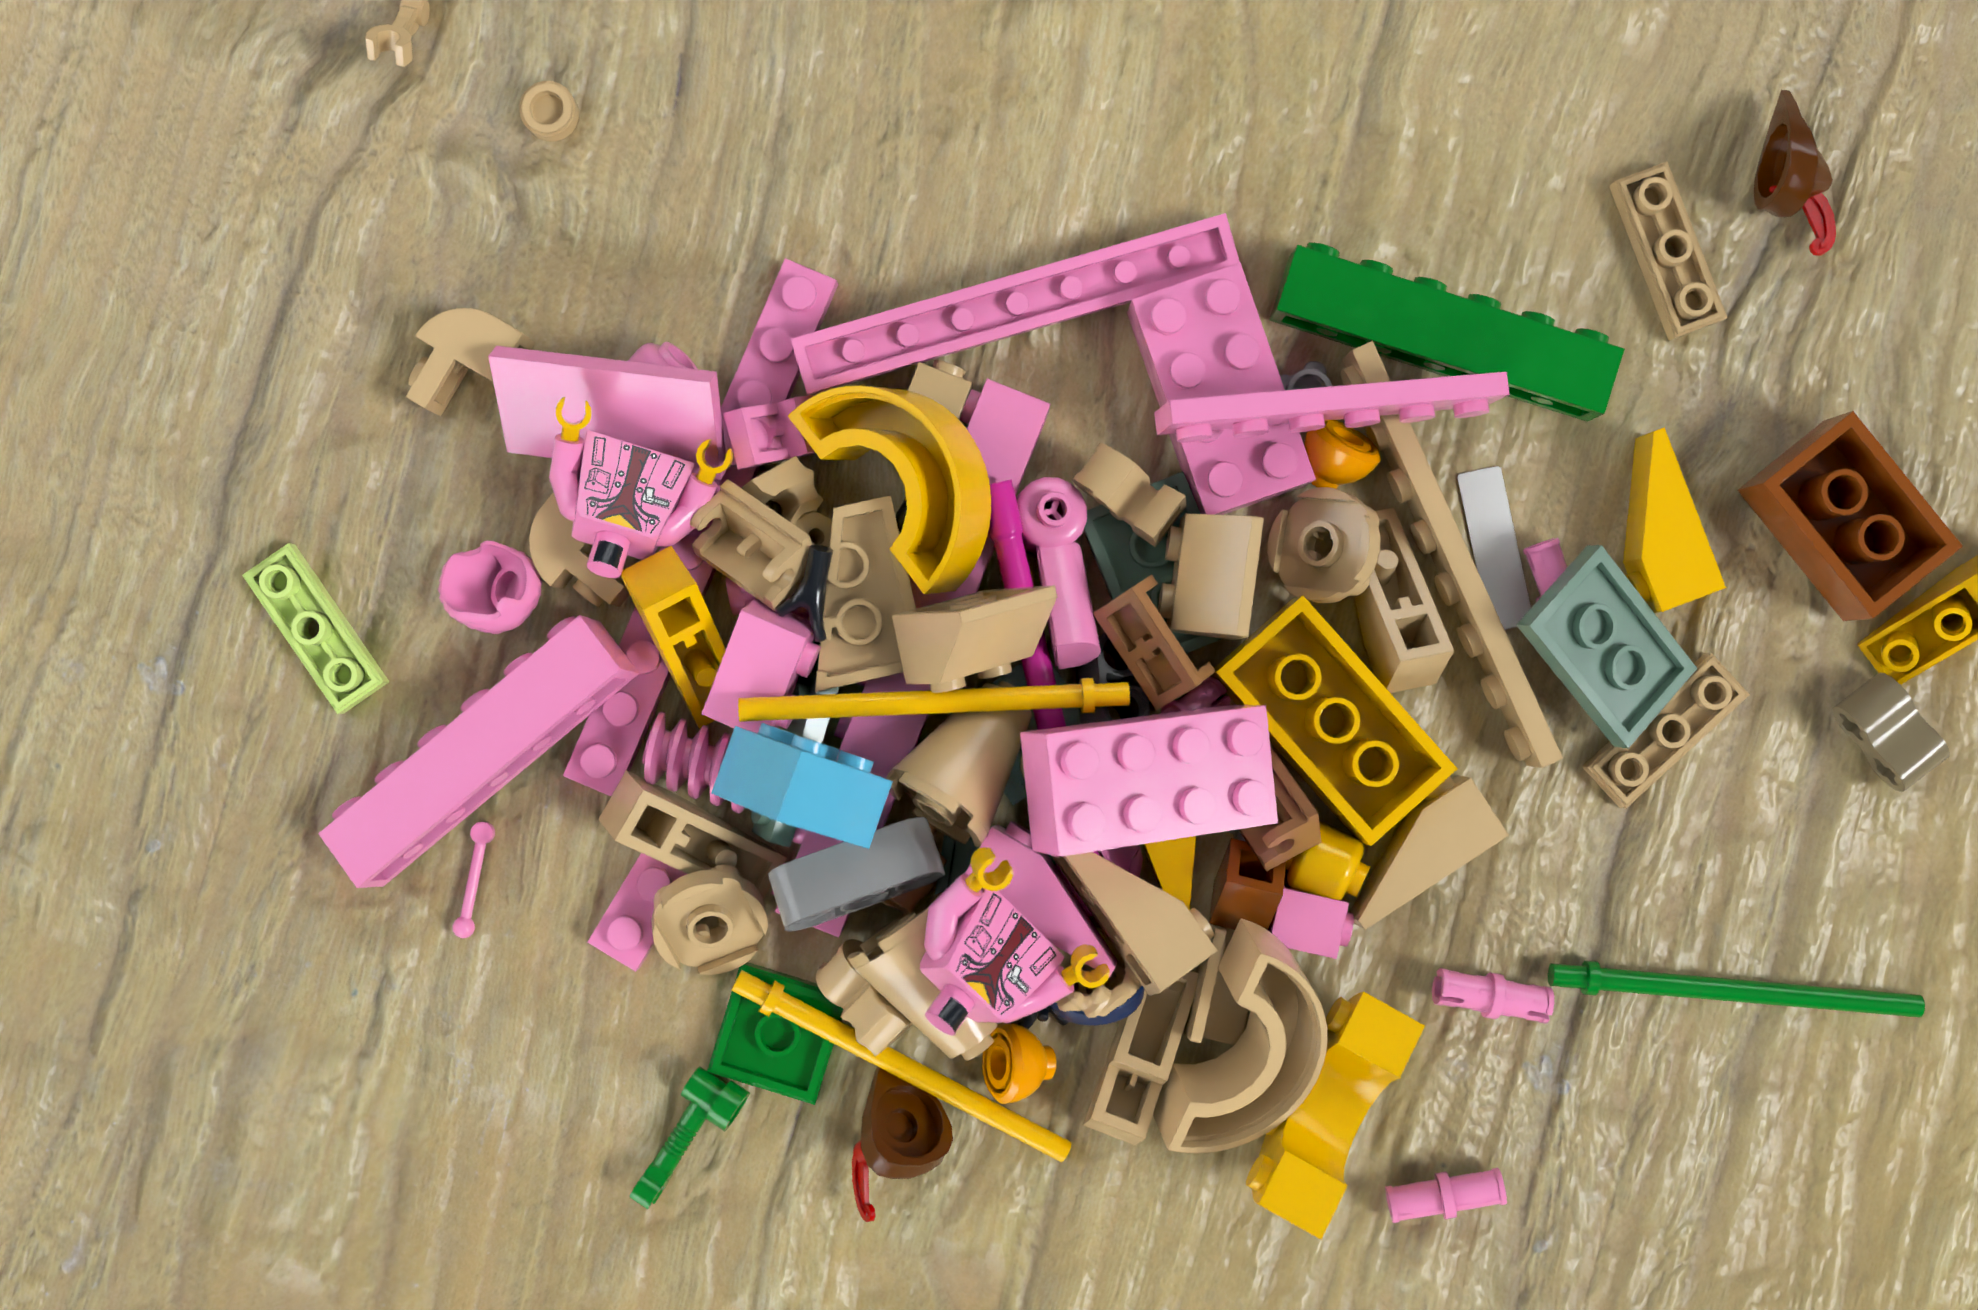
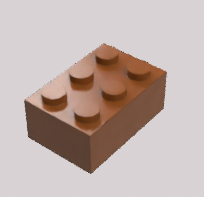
[1737,411,1963,621]

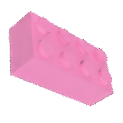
[1127,263,1316,515]
[1020,704,1278,857]

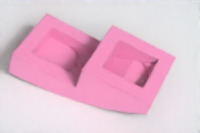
[723,394,817,470]

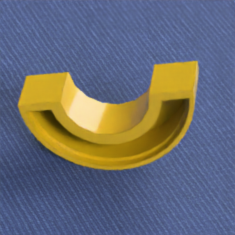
[788,386,991,594]
[1246,991,1425,1240]

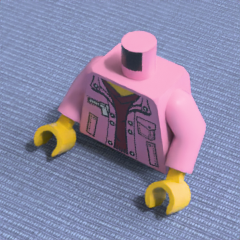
[549,396,734,578]
[920,847,1110,1036]

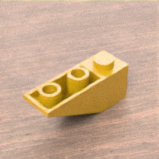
[1857,555,1978,685]

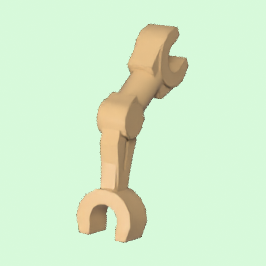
[365,0,430,67]

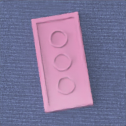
[488,346,727,480]

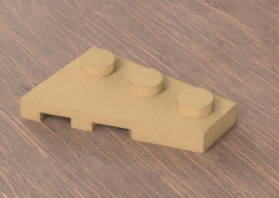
[815,495,916,692]

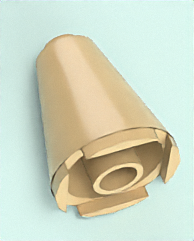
[886,681,1032,847]
[848,892,997,1061]

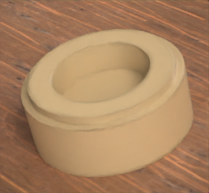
[519,81,579,142]

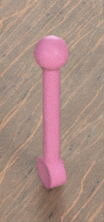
[452,822,495,938]

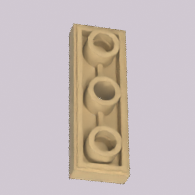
[1609,161,1728,341]
[1582,653,1750,809]

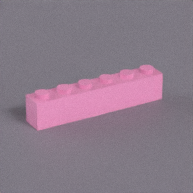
[318,615,640,888]

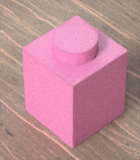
[1268,885,1354,959]

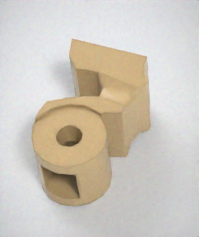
[1072,443,1187,547]
[741,456,832,547]
[816,938,913,1057]

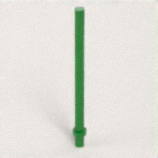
[1548,961,1925,1018]

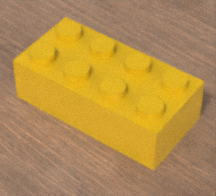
[1211,595,1458,846]

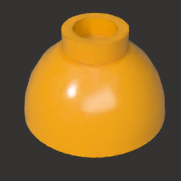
[1304,420,1381,489]
[982,1022,1056,1104]

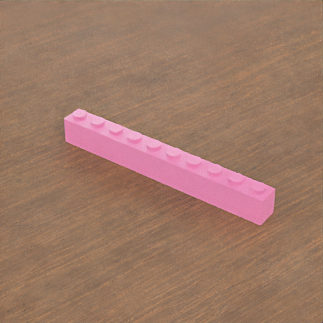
[771,379,1051,937]

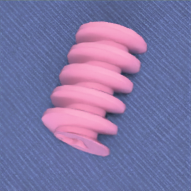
[642,711,745,814]

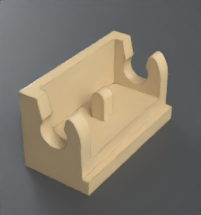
[690,479,812,611]

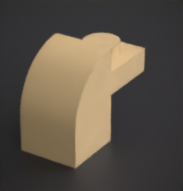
[406,308,535,416]
[529,492,630,607]

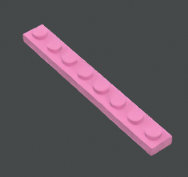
[791,213,1240,396]

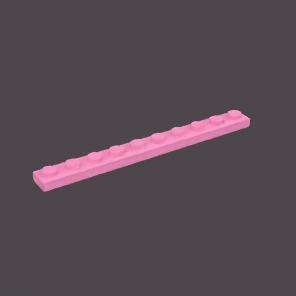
[563,258,838,796]

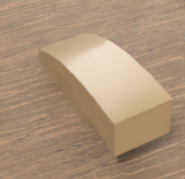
[1083,971,1199,1146]

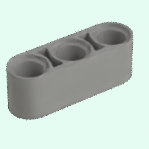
[768,817,945,932]

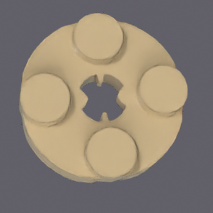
[1268,487,1380,604]
[651,864,768,975]

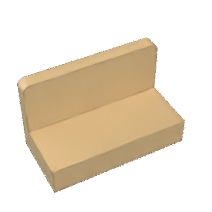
[1183,921,1249,1045]

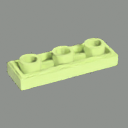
[242,543,390,714]

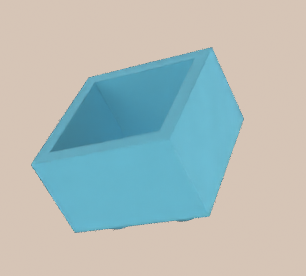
[711,722,893,849]

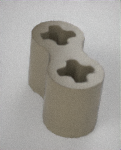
[1832,672,1950,792]

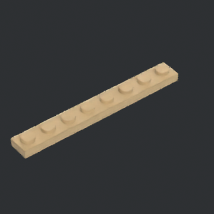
[1340,341,1563,768]

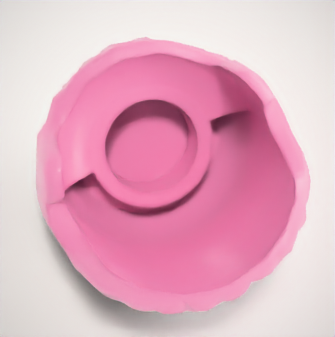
[438,540,542,634]

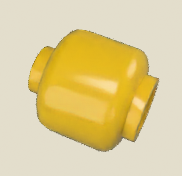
[1285,821,1371,900]

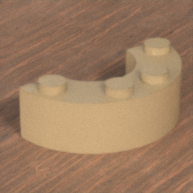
[1153,918,1328,1153]

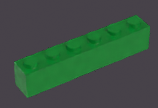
[1269,242,1625,422]

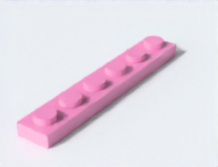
[1154,372,1510,443]

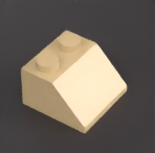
[1158,514,1264,640]
[892,585,1057,693]

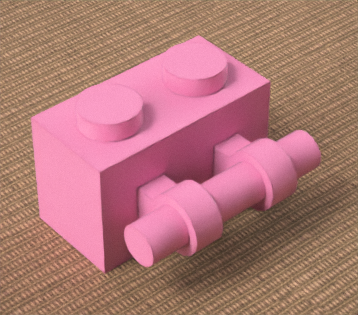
[702,598,821,733]

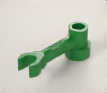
[629,1066,750,1210]

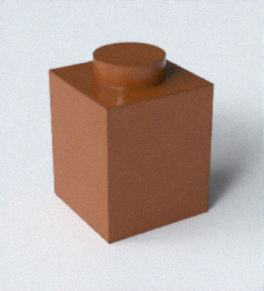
[1209,838,1286,930]

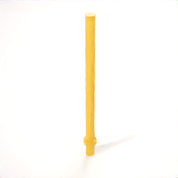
[738,678,1130,722]
[731,970,1072,1163]

